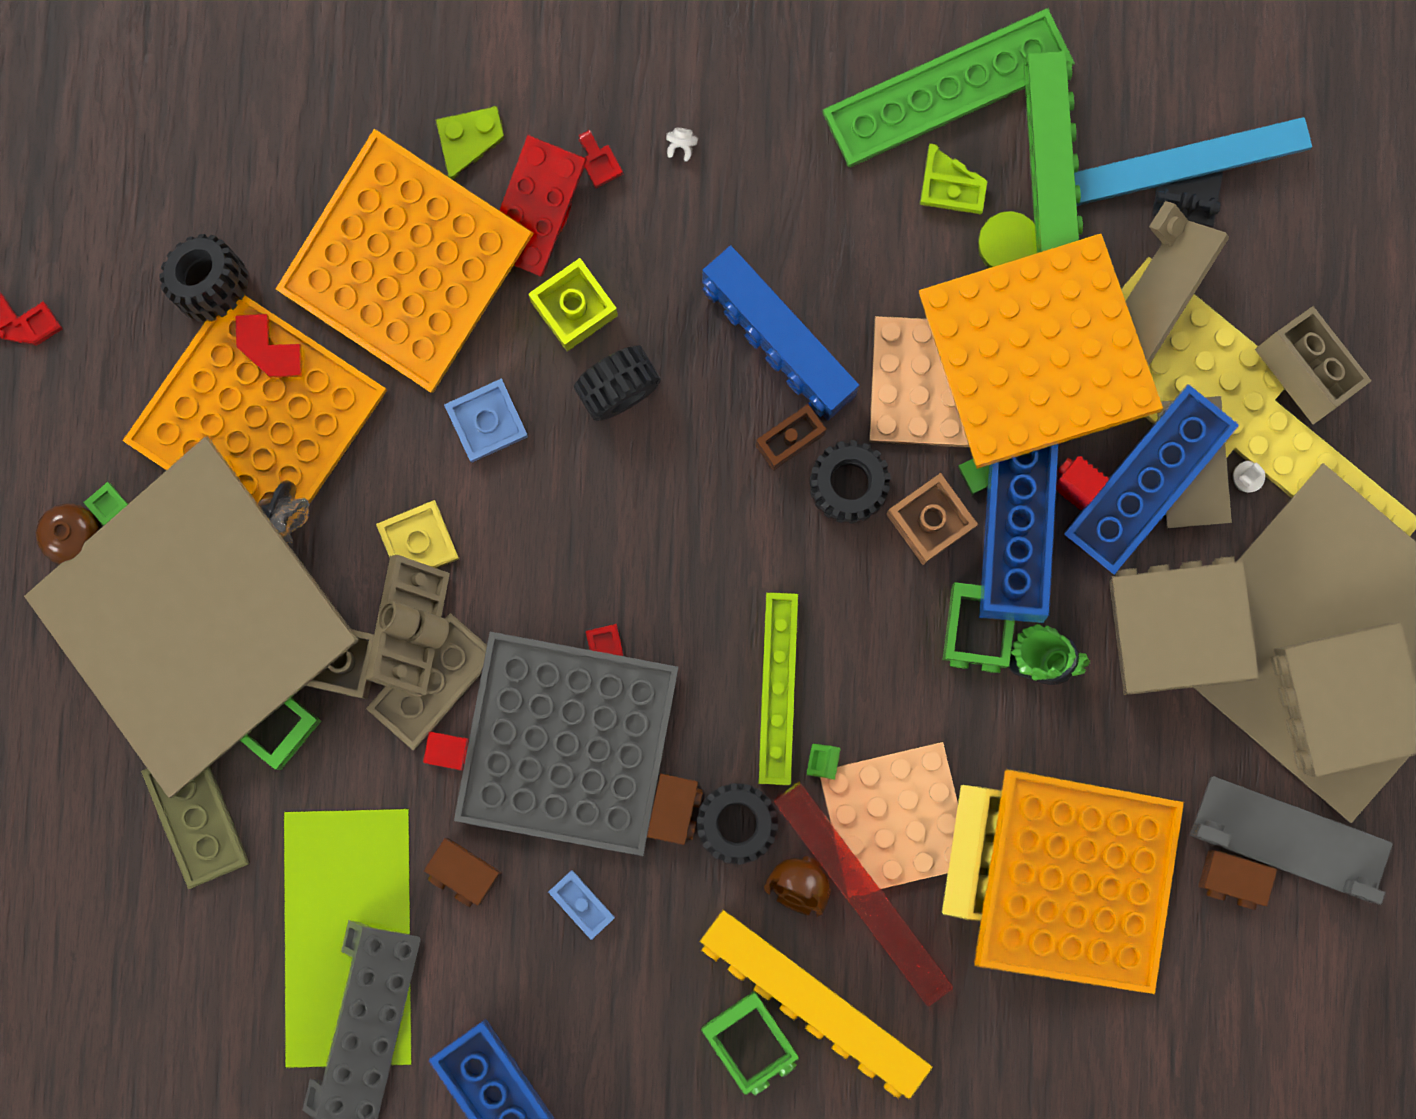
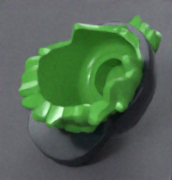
[1008,624,1090,685]

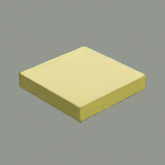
[376,500,459,568]

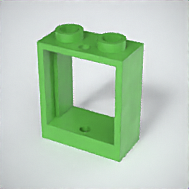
[943,582,1015,673]
[240,697,321,770]
[701,990,799,1095]

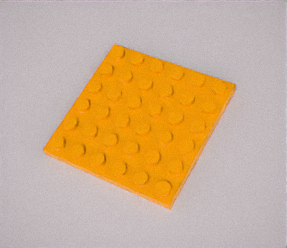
[276,129,533,392]
[919,233,1163,469]
[123,295,387,540]
[974,770,1184,994]

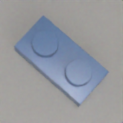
[548,870,615,940]

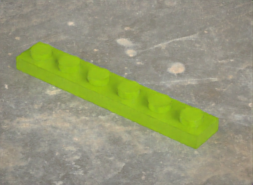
[758,593,798,785]

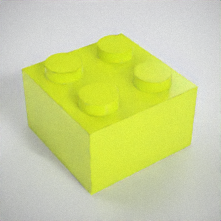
[528,258,618,351]

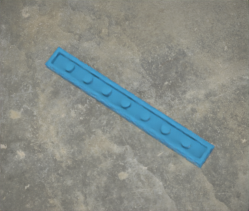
[1074,117,1312,206]

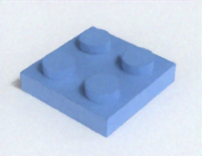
[444,378,528,463]

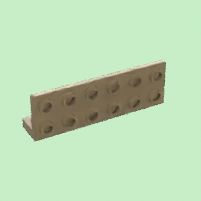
[1125,201,1229,366]

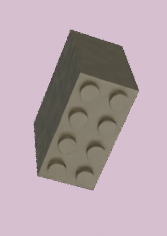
[1109,557,1259,695]
[1271,622,1416,777]

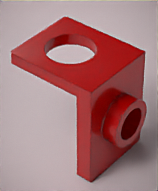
[423,732,469,771]

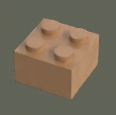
[886,473,978,565]

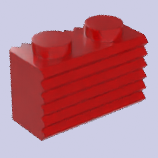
[1056,456,1108,510]

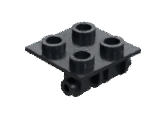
[1152,171,1223,227]

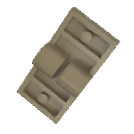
[365,555,450,696]

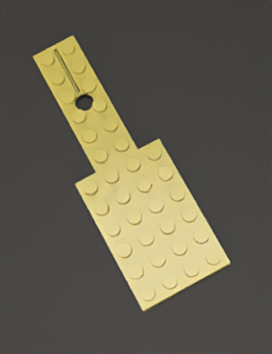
[1121,257,1416,536]

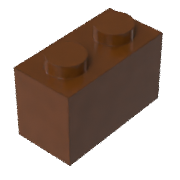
[755,404,827,471]
[647,774,703,845]
[424,838,501,907]
[1198,850,1277,910]

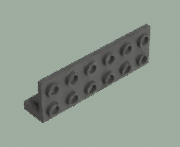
[1190,776,1392,904]
[302,920,421,1119]

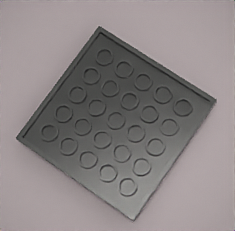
[454,632,678,856]

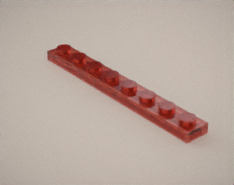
[774,781,954,1007]

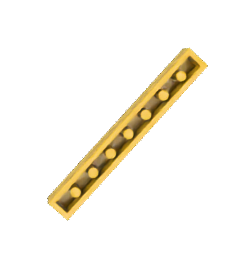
[700,909,932,1099]

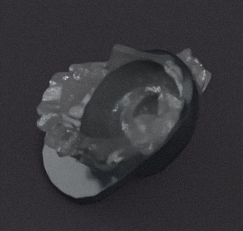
[257,480,310,544]

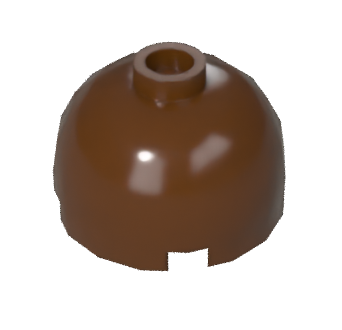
[36,503,100,565]
[764,856,831,916]

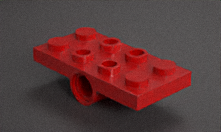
[500,135,587,276]

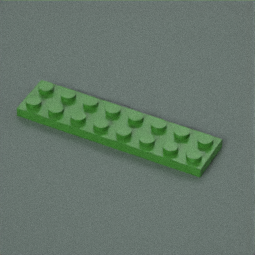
[823,8,1074,168]

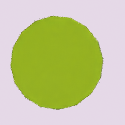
[978,211,1037,268]

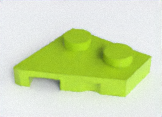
[436,106,504,179]
[920,144,987,214]

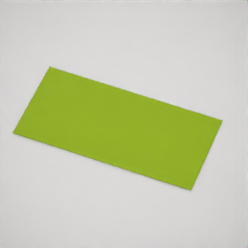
[284,809,411,1068]

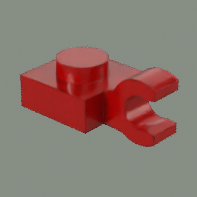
[578,130,623,189]

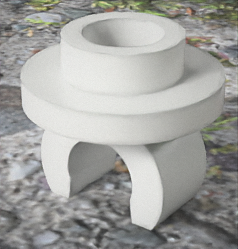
[666,128,698,161]
[1233,461,1265,493]

